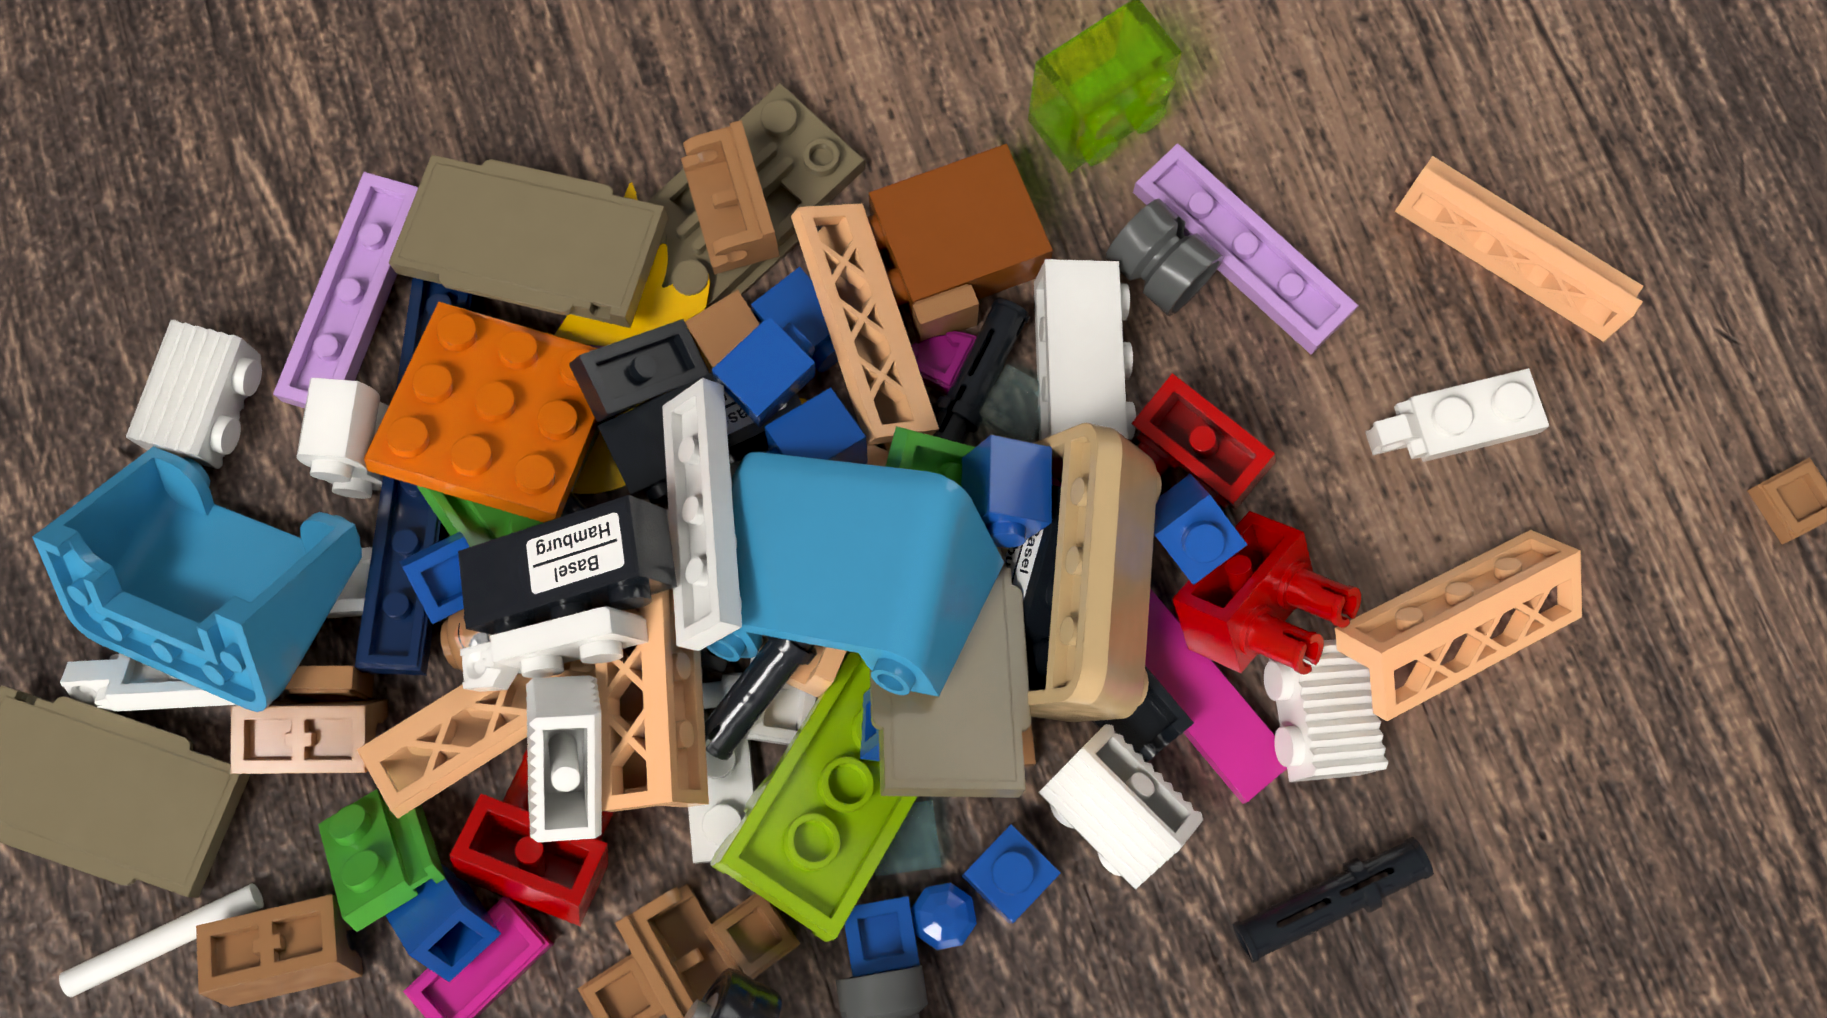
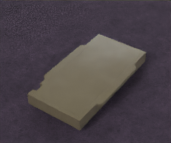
[647,83,865,309]
[388,155,669,328]
[870,547,1031,798]
[0,685,251,898]

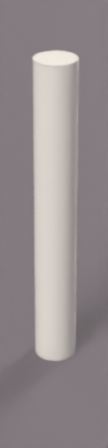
[59,883,264,997]

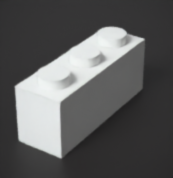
[1034,259,1136,440]

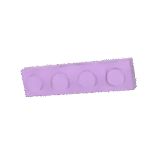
[1133,143,1359,355]
[273,172,418,408]

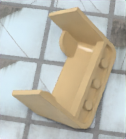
[1028,423,1162,722]

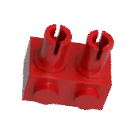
[1131,373,1276,510]
[1172,511,1361,675]
[449,750,614,927]

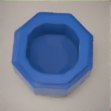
[911,883,977,950]

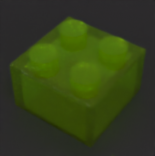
[1028,0,1182,173]

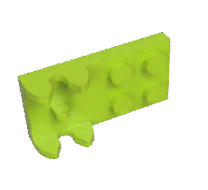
[710,651,918,942]

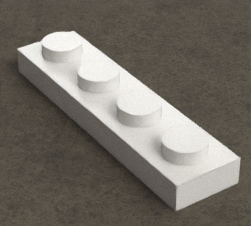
[662,378,742,651]

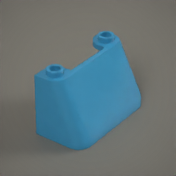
[32,446,362,712]
[707,452,1004,697]

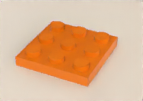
[364,302,598,523]

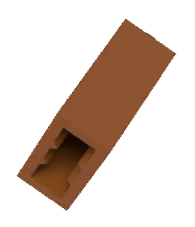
[867,143,1053,322]

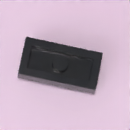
[569,319,709,422]

